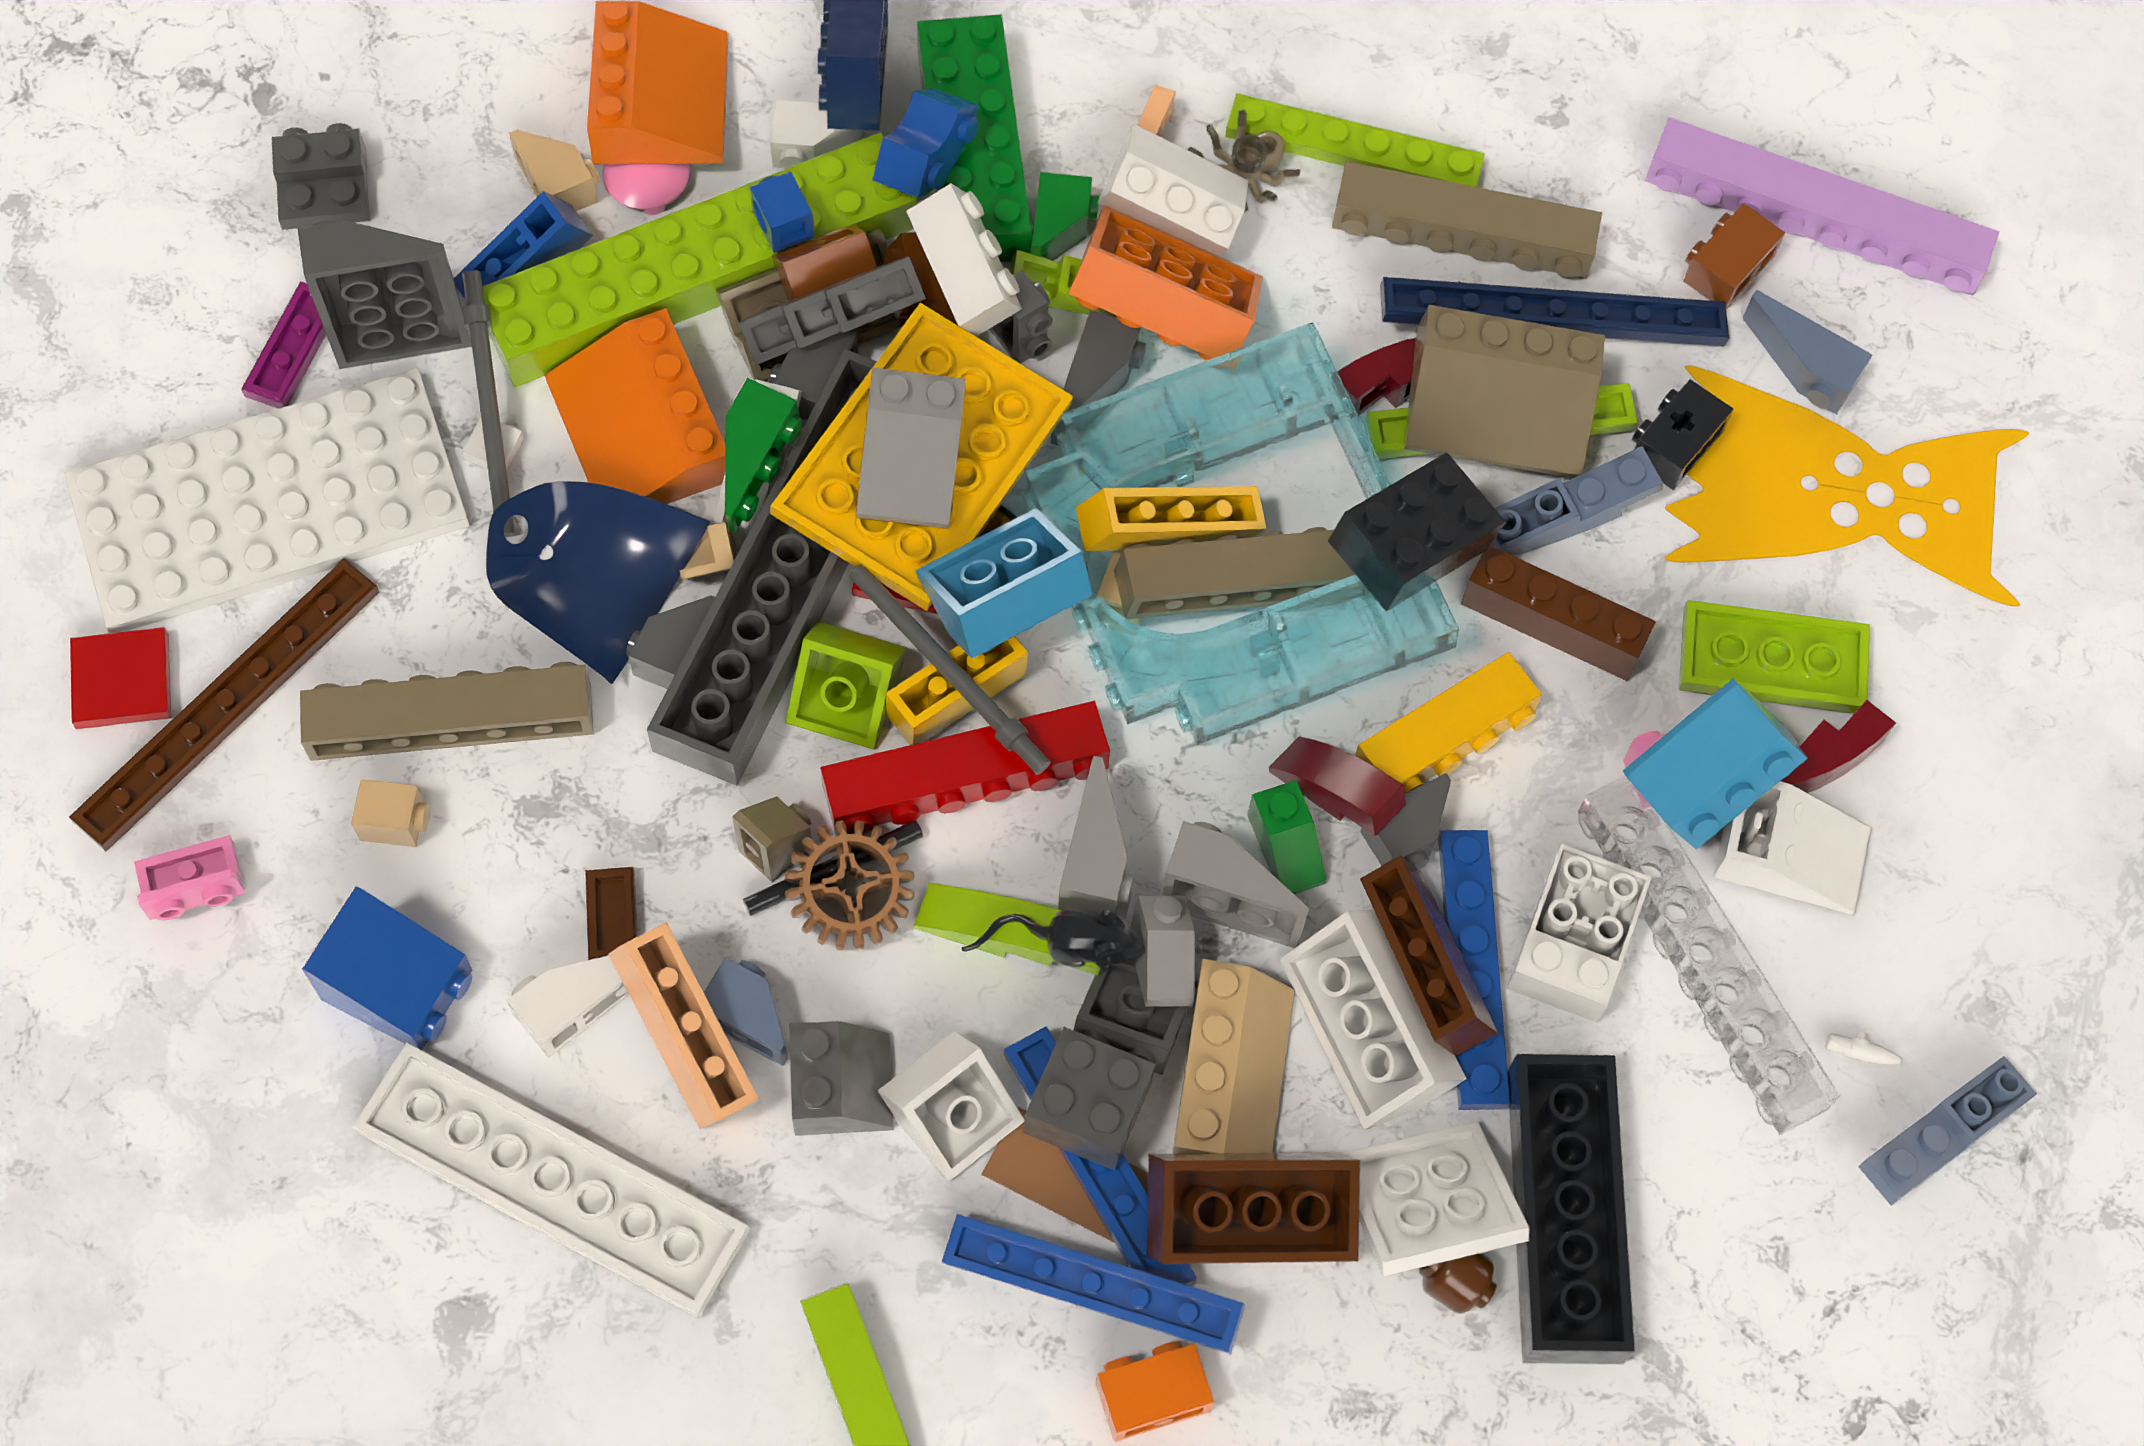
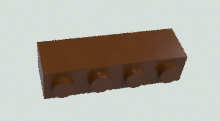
[1461,545,1656,681]
[1360,855,1498,1056]

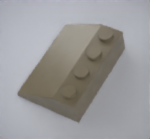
[1404,305,1605,478]

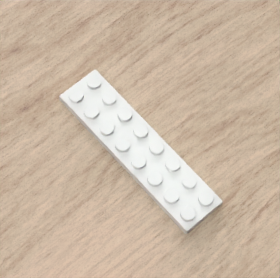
[352,1042,750,1318]

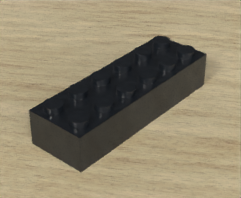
[1507,1054,1635,1364]

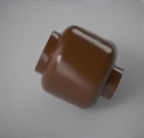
[1419,1253,1497,1314]

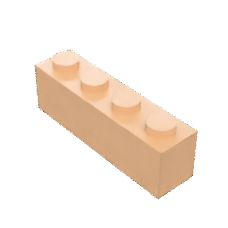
[608,922,759,1129]

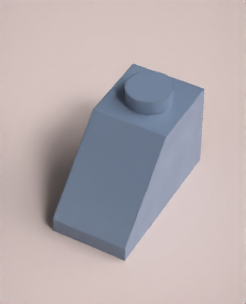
[704,957,788,1066]

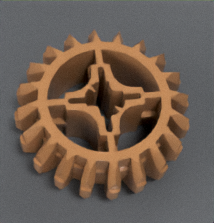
[785,821,915,950]

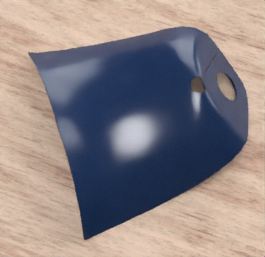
[486,481,710,684]

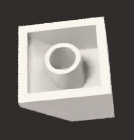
[878,1031,1024,1182]

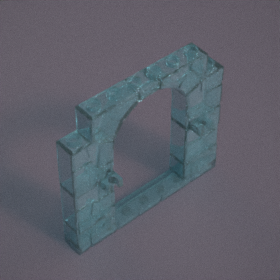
[1022,322,1459,745]

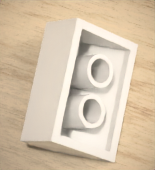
[1098,124,1248,256]

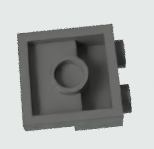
[271,123,370,230]
[989,263,1053,364]
[1073,958,1197,1075]

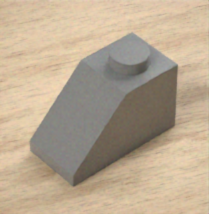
[1130,895,1195,1007]

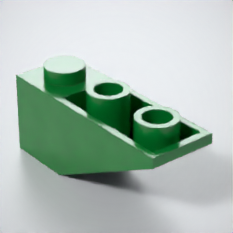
[725,378,802,533]

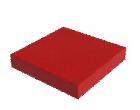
[70,627,171,729]

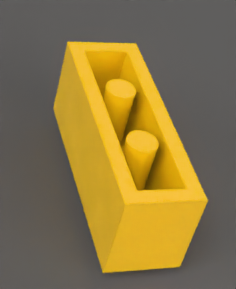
[885,636,1028,745]

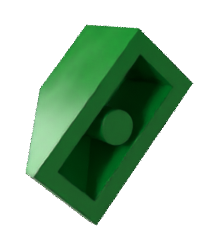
[1031,172,1099,261]
[1247,780,1327,894]

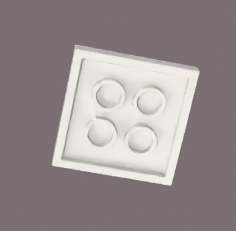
[1342,1121,1529,1276]

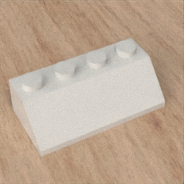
[1279,910,1466,1130]

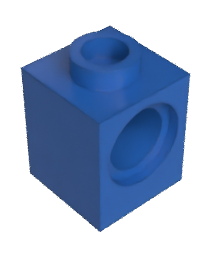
[750,172,815,253]

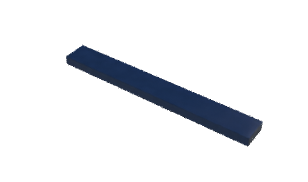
[1380,277,1729,347]

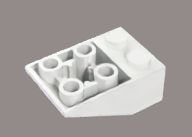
[1713,782,1870,915]
[1507,843,1652,1023]

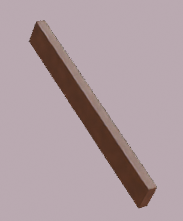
[69,559,379,852]

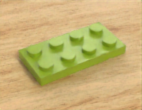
[1679,600,1870,713]

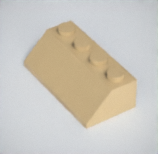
[1172,959,1294,1154]

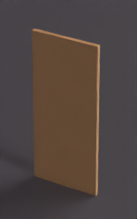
[981,1107,1148,1243]

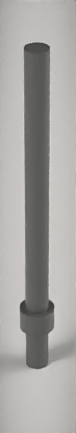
[462,270,515,537]
[849,564,1051,775]

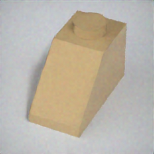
[509,129,600,212]

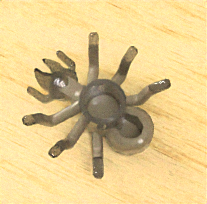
[1187,110,1301,212]

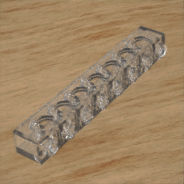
[1578,776,1841,1136]

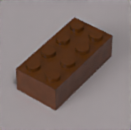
[1147,1153,1360,1264]

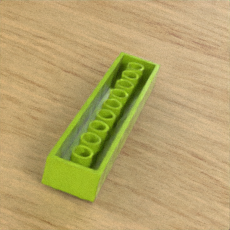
[483,132,918,388]

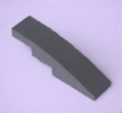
[737,256,926,365]

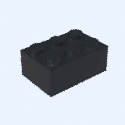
[1328,452,1506,612]

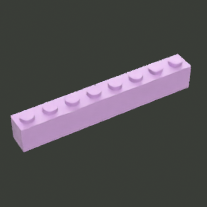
[1645,117,2000,295]

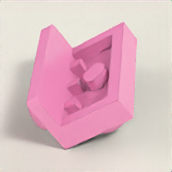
[134,835,246,920]

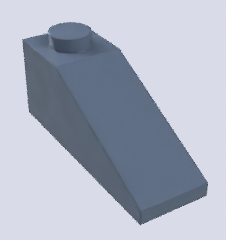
[1742,289,1873,415]

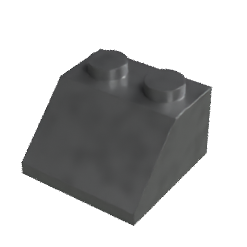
[789,1021,894,1136]

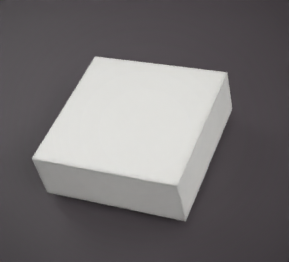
[461,417,524,471]

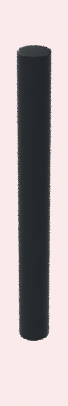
[742,820,923,916]

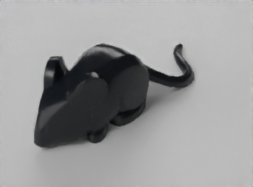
[961,909,1145,970]

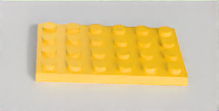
[770,303,1074,611]

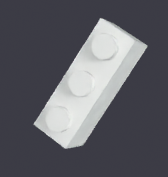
[906,183,1022,336]

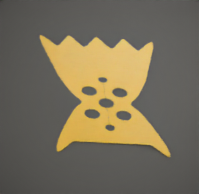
[1665,365,2029,607]

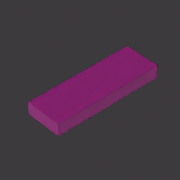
[241,281,326,409]

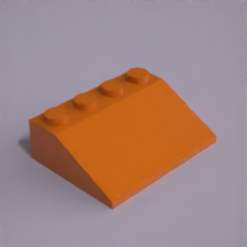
[587,1,728,164]
[1068,205,1263,367]
[544,308,725,504]

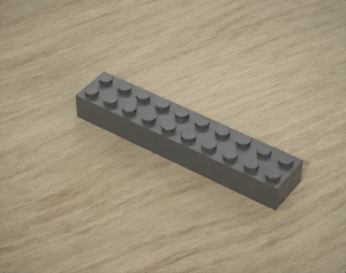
[647,349,877,786]

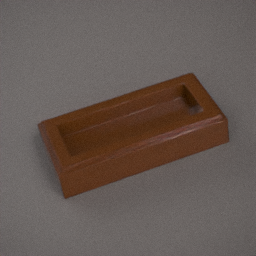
[585,867,638,960]

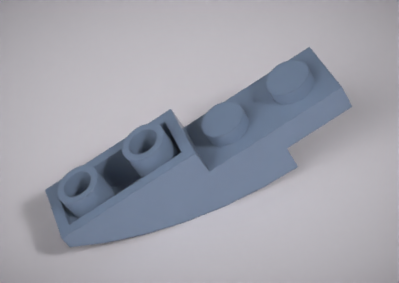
[1491,446,1663,555]
[1858,1056,2037,1206]

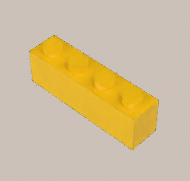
[1075,486,1267,551]
[1355,651,1542,794]

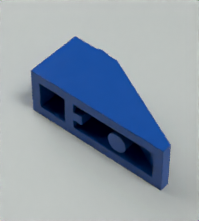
[454,191,594,300]

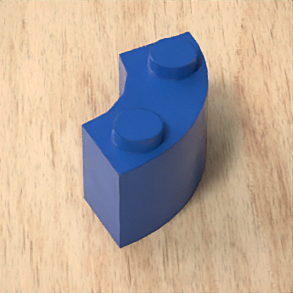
[873,88,979,198]

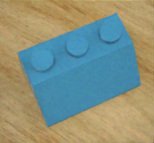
[916,508,1093,659]
[1622,678,1808,849]

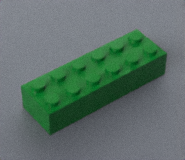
[917,14,1032,263]

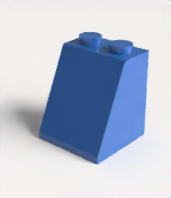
[302,886,473,1051]

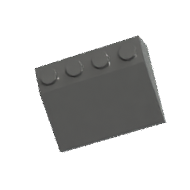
[297,220,472,369]

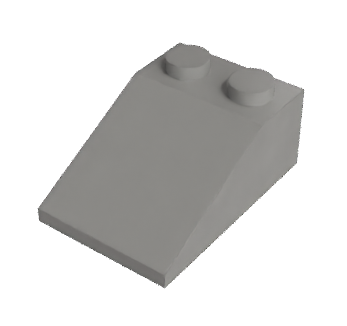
[856,367,965,528]
[1058,755,1134,919]
[1162,821,1309,948]

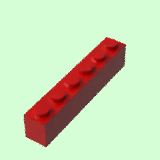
[820,700,1110,835]

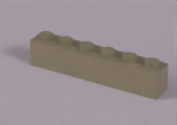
[1332,161,1602,279]
[1114,527,1373,619]
[300,662,594,761]

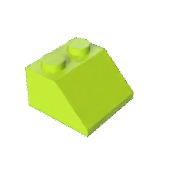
[785,621,907,750]

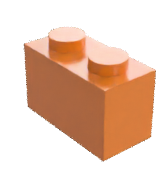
[1096,1341,1214,1443]

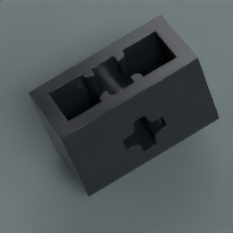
[1632,379,1734,491]

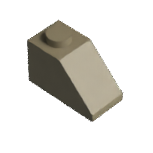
[732,796,812,882]

